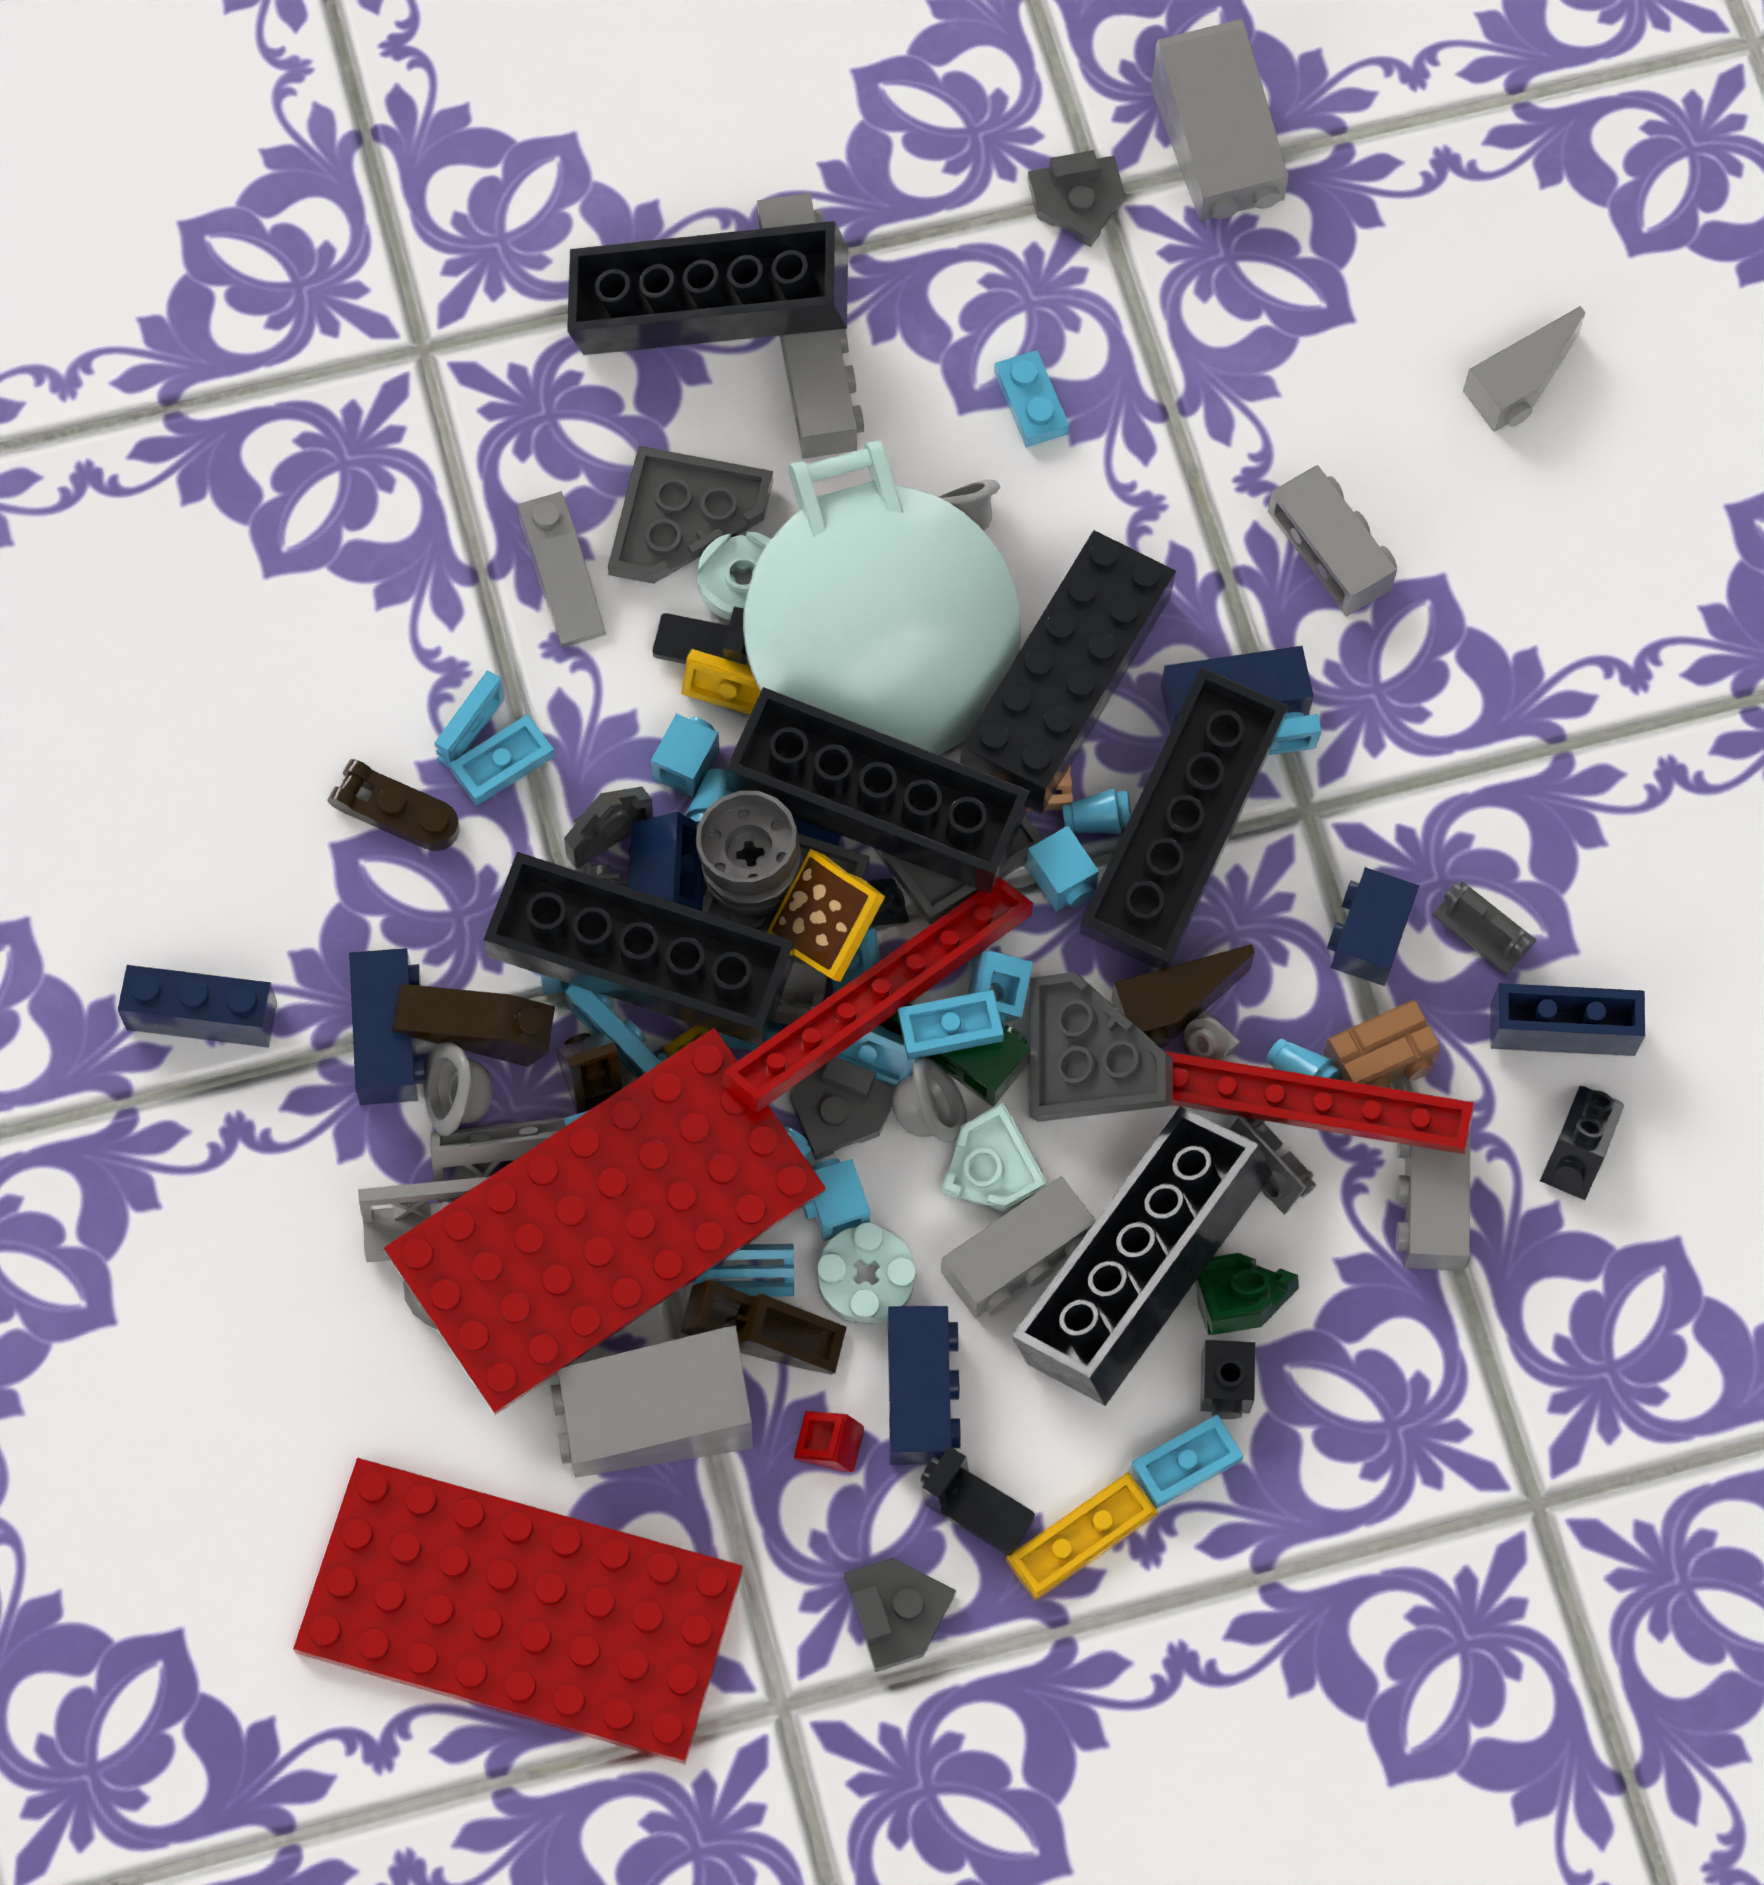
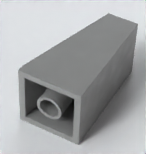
[1151,19,1289,221]
[551,1326,753,1478]

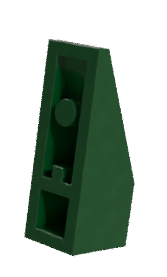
[880,1004,1031,1107]

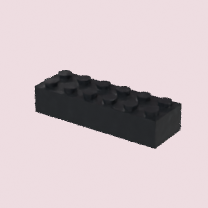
[567,221,848,355]
[960,530,1176,814]
[1080,667,1289,970]
[726,687,1030,894]
[483,852,795,1046]
[1011,1106,1273,1406]

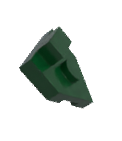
[1195,1253,1299,1335]

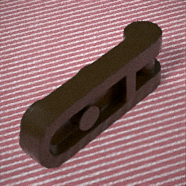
[327,759,460,851]

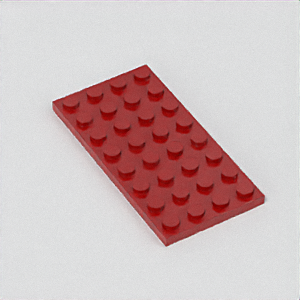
[383,1028,826,1415]
[293,1458,743,1765]

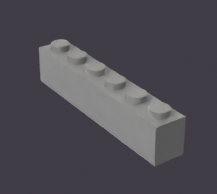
[757,193,864,459]

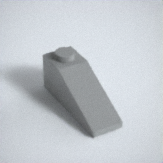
[1463,306,1586,432]
[517,491,606,648]

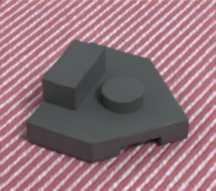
[1027,150,1125,247]
[564,786,653,868]
[790,1057,895,1161]
[844,1558,956,1672]

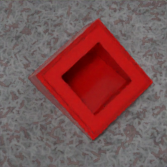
[794,1411,864,1472]

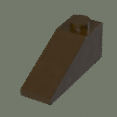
[1111,944,1255,1048]
[392,984,555,1067]
[556,1032,622,1114]

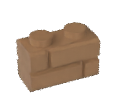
[1323,1000,1441,1088]

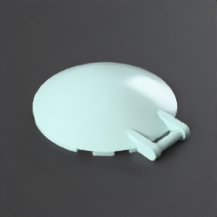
[743,440,1021,755]

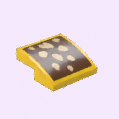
[767,849,885,982]

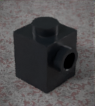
[1200,1340,1255,1419]

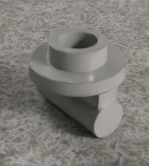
[1184,1010,1241,1060]

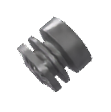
[696,791,803,916]

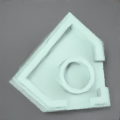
[941,1102,1049,1212]

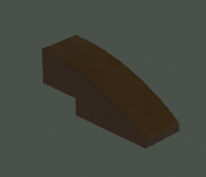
[680,1280,847,1375]

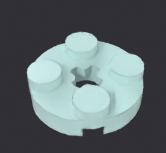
[698,532,771,620]
[817,1222,916,1324]

